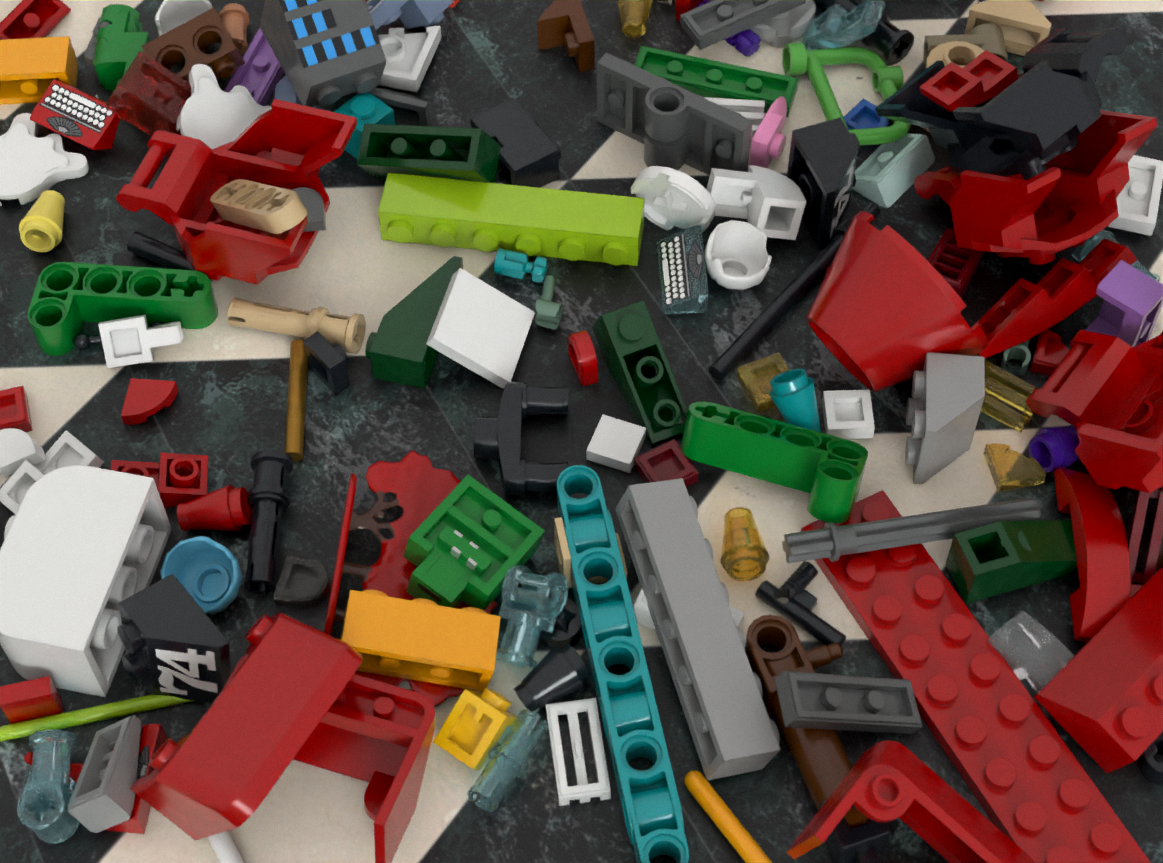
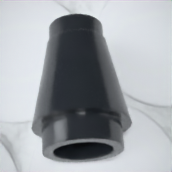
[513,643,592,713]

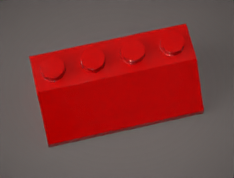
[1034,568,1163,774]

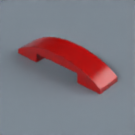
[1054,467,1131,643]

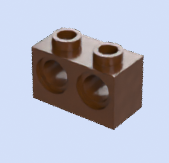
[141,8,245,101]

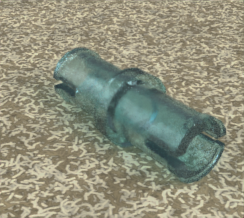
[467,709,549,812]

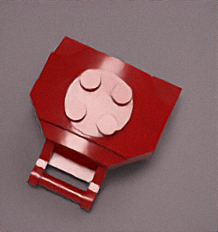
[116,99,357,285]
[914,110,1157,265]
[1026,330,1163,493]

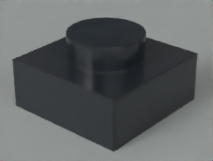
[303,331,350,395]

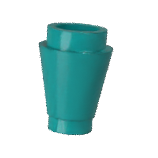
[769,369,822,432]

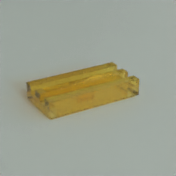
[975,355,1039,433]

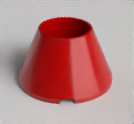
[806,211,988,392]

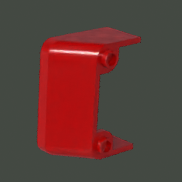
[130,612,363,840]
[222,654,435,863]
[786,740,1035,863]

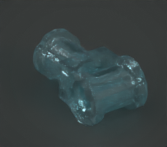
[496,565,568,670]
[17,730,79,844]

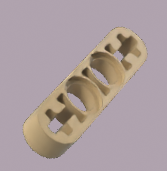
[210,179,308,234]

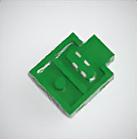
[403,474,545,611]

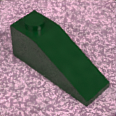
[365,256,463,389]

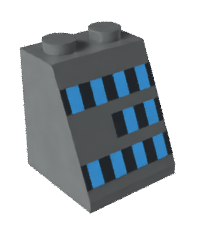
[260,0,387,107]

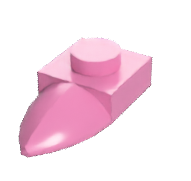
[749,96,787,168]

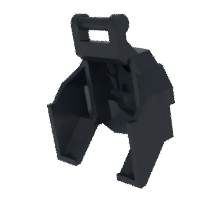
[875,28,1128,180]

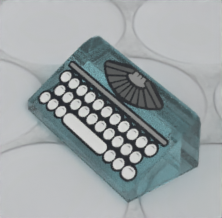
[656,225,708,314]

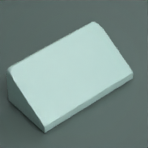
[852,133,935,208]

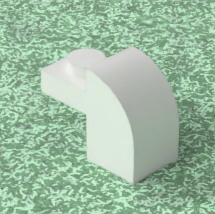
[706,165,806,240]

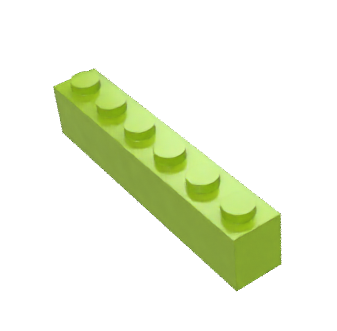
[378,173,645,266]

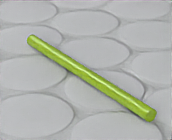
[0,694,192,742]

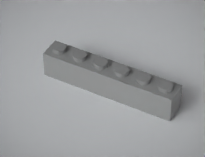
[615,478,780,781]

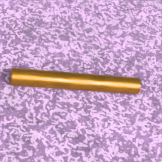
[284,339,308,462]

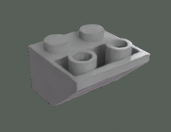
[905,352,985,484]

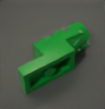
[84,4,155,121]

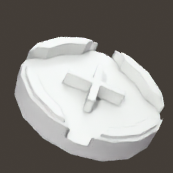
[631,166,715,235]

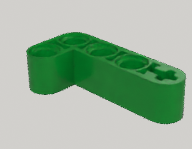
[27,262,218,356]
[681,401,868,523]

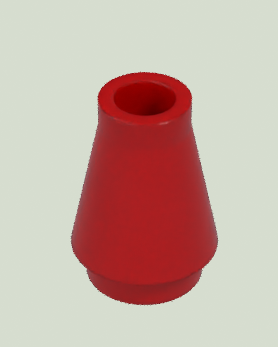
[177,484,252,531]

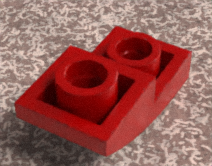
[111,452,208,508]

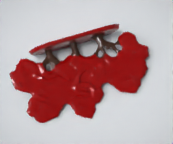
[323,450,498,705]

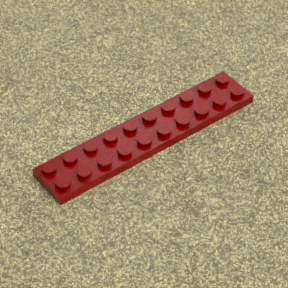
[800,490,1151,863]

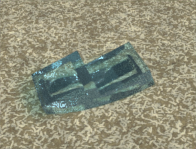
[802,0,886,50]

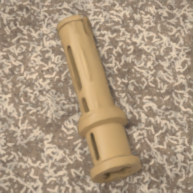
[227,297,366,354]

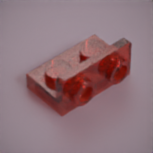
[106,51,192,136]

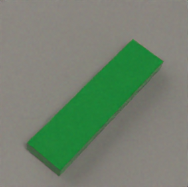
[634,46,799,117]

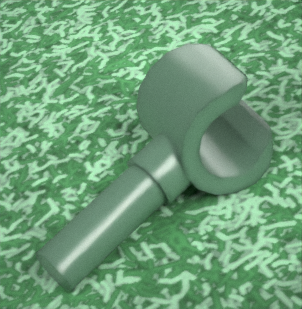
[535,275,563,330]
[1000,339,1031,376]

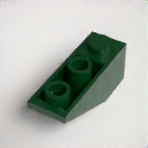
[592,300,688,445]
[946,520,1078,604]

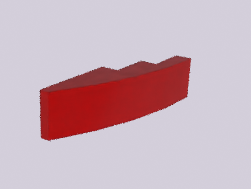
[977,238,1138,359]

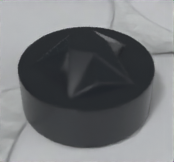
[533,597,582,649]

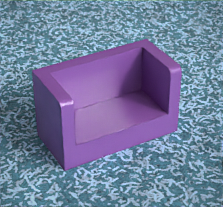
[1085,260,1163,347]

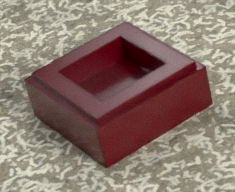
[634,439,699,487]

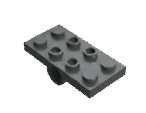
[597,53,752,176]

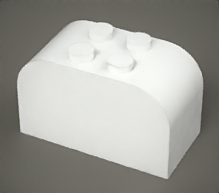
[0,465,172,698]

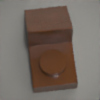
[537,0,595,72]

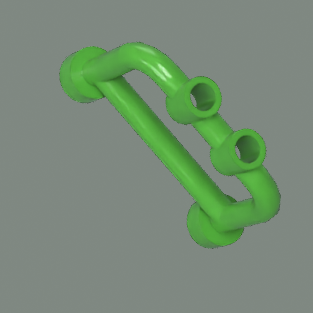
[782,42,910,146]

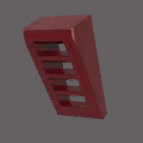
[927,227,985,299]

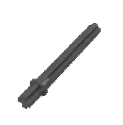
[782,498,1041,563]

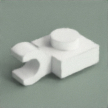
[98,315,184,369]

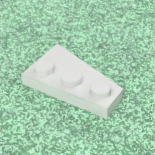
[378,26,441,92]

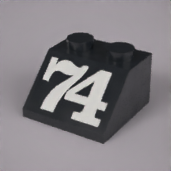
[787,117,861,250]
[117,574,231,703]

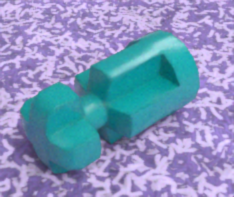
[494,248,548,283]

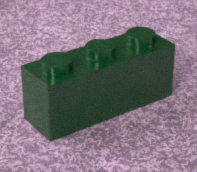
[357,124,501,183]

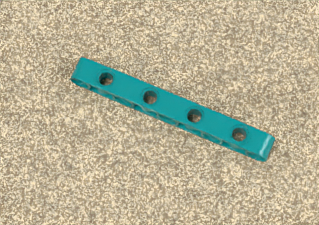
[557,465,689,863]

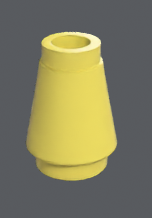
[19,190,65,252]

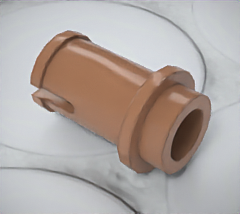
[219,3,250,55]

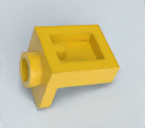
[433,687,520,770]

